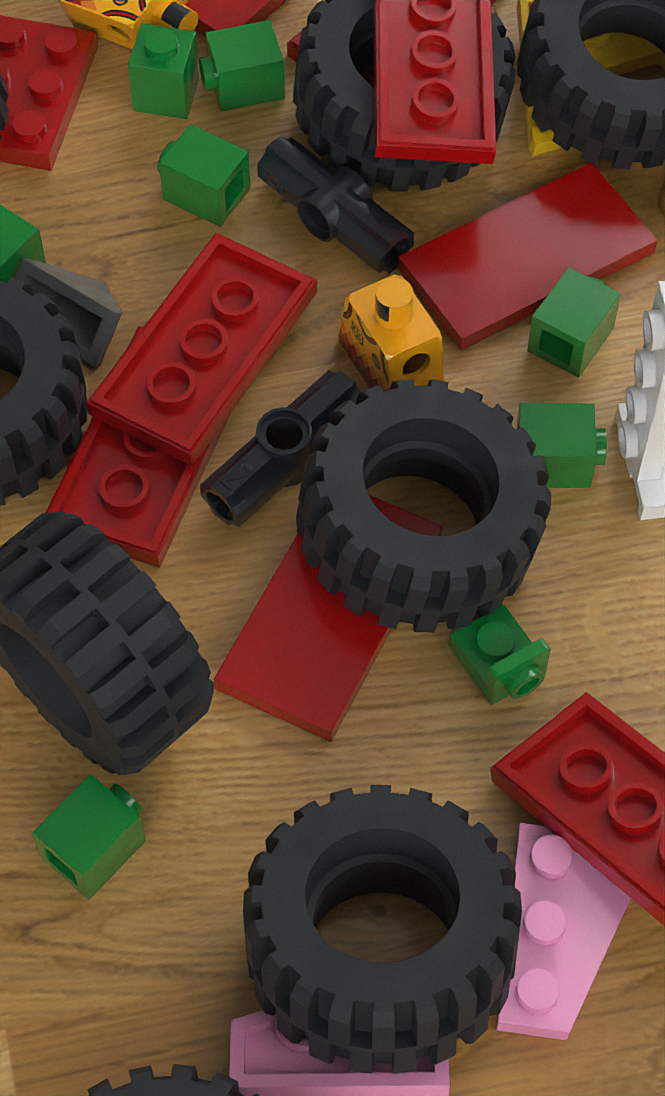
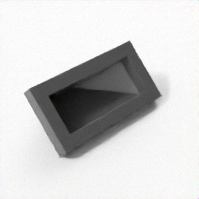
[15,258,122,367]

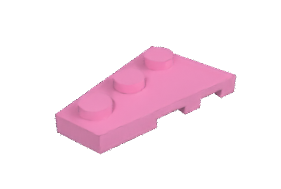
[496,823,631,1041]
[229,1010,450,1096]

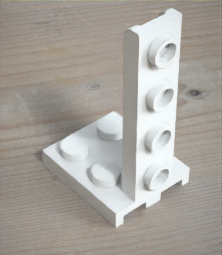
[615,281,665,520]

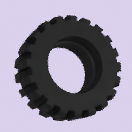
[293,0,516,192]
[517,0,665,169]
[0,277,88,506]
[296,379,551,633]
[0,511,214,776]
[243,785,522,1074]

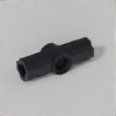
[257,136,414,274]
[200,370,360,527]

